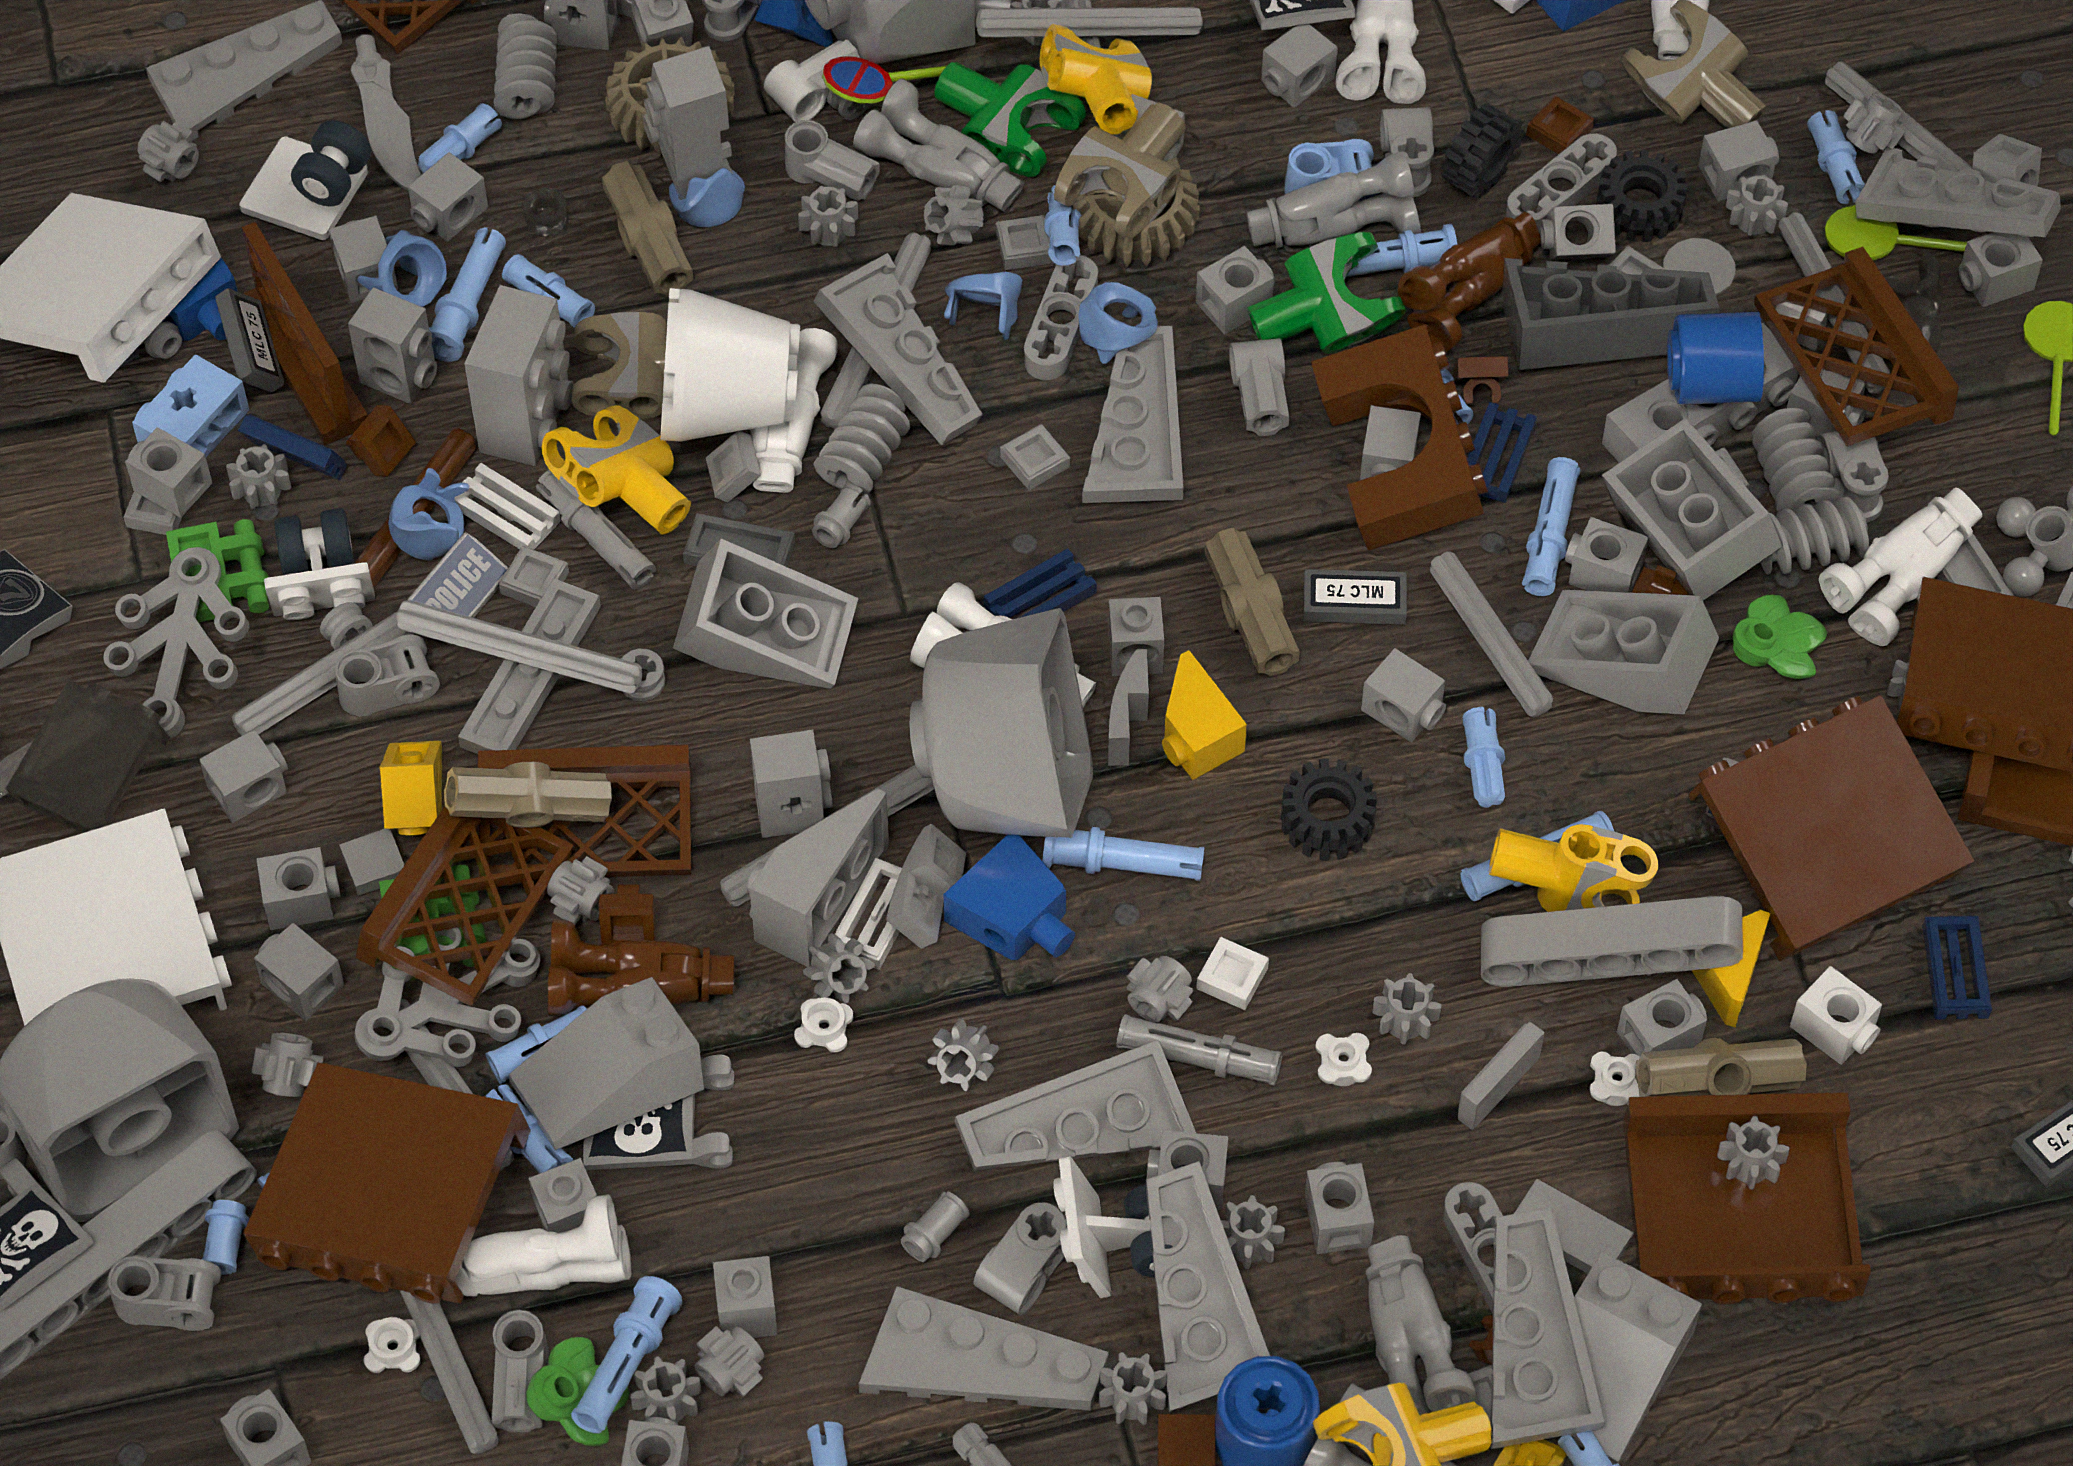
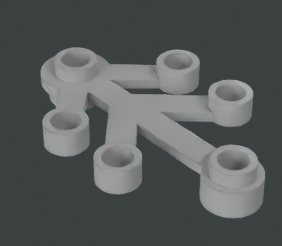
[103,547,249,741]
[355,928,540,1067]

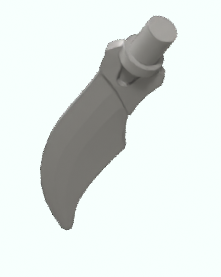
[350,35,421,190]

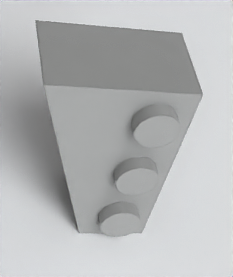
[642,46,734,200]

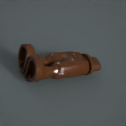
[1398,212,1541,353]
[548,919,734,1016]

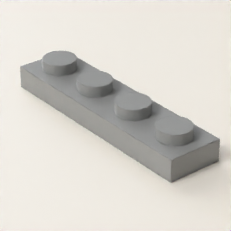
[458,578,601,754]

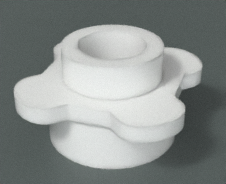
[794,998,853,1053]
[1316,1033,1372,1086]
[1590,1052,1640,1106]
[364,1317,420,1373]

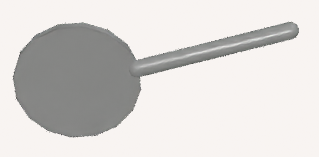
[1663,238,1735,295]

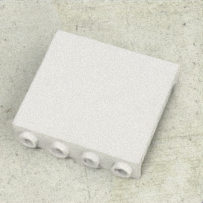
[0,193,221,383]
[0,808,232,1026]

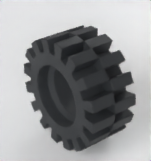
[1441,103,1524,199]
[1596,150,1687,242]
[1280,758,1377,861]

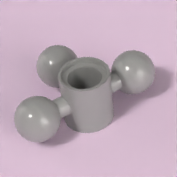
[1996,486,2073,597]

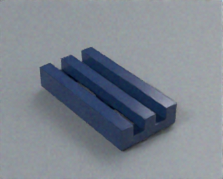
[1468,402,1537,503]
[238,415,347,481]
[984,548,1097,618]
[1922,916,1992,1020]

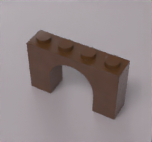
[1311,324,1488,551]

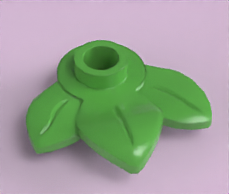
[1732,595,1828,679]
[526,1337,630,1446]

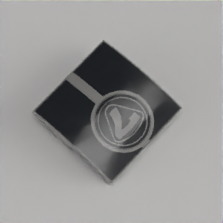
[0,549,72,669]

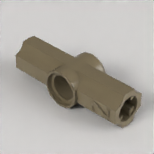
[602,161,693,297]
[1204,527,1300,677]
[444,762,612,828]
[1635,1038,1807,1097]

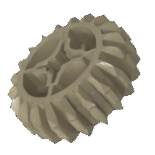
[605,37,735,156]
[1069,158,1200,267]

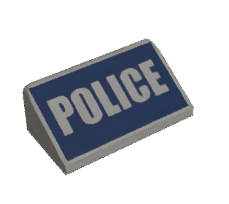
[408,532,508,645]

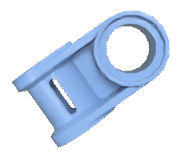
[1284,139,1379,201]

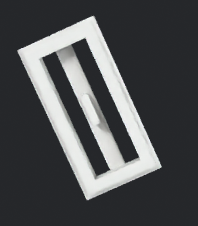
[454,463,561,550]
[835,858,902,970]

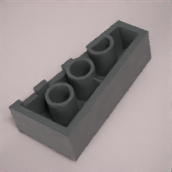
[1502,258,1719,370]

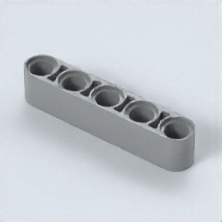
[1481,896,1743,987]

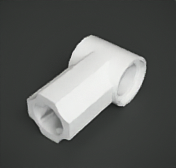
[764,39,860,122]

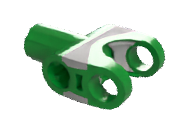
[934,62,1086,177]
[1247,232,1406,354]

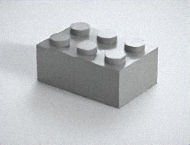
[464,285,574,466]
[1602,418,1782,600]

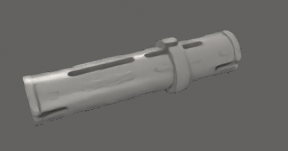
[536,470,657,590]
[1117,1014,1283,1086]

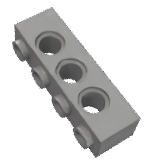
[1602,323,1799,463]

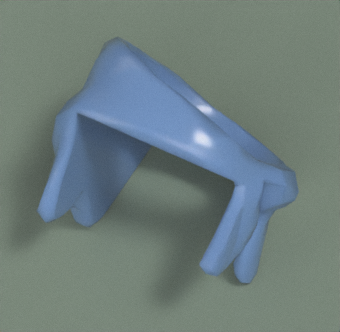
[669,168,745,228]
[358,230,447,307]
[944,272,1023,340]
[1078,282,1158,364]
[388,468,469,560]

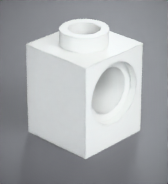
[1790,966,1882,1065]

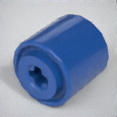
[1667,312,1764,404]
[1215,1356,1320,1466]

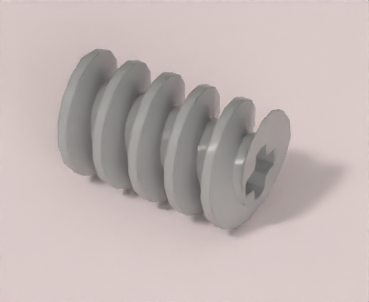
[494,13,558,119]
[813,384,910,495]
[1751,408,1841,513]
[1760,496,1869,575]

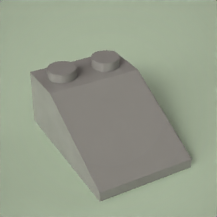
[673,539,858,689]
[1528,590,1719,714]
[747,788,889,967]
[509,977,704,1150]
[1570,1251,1702,1464]

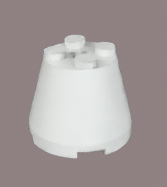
[660,288,800,441]

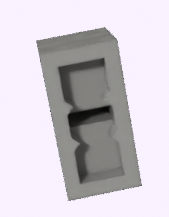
[348,287,437,404]

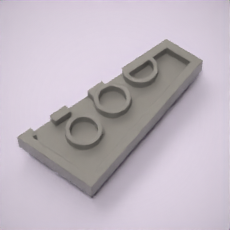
[146,0,342,142]
[1855,146,2061,237]
[813,253,982,445]
[1082,326,1183,503]
[954,1040,1196,1171]
[1145,1161,1270,1413]
[1491,1207,1605,1449]
[859,1286,1109,1411]

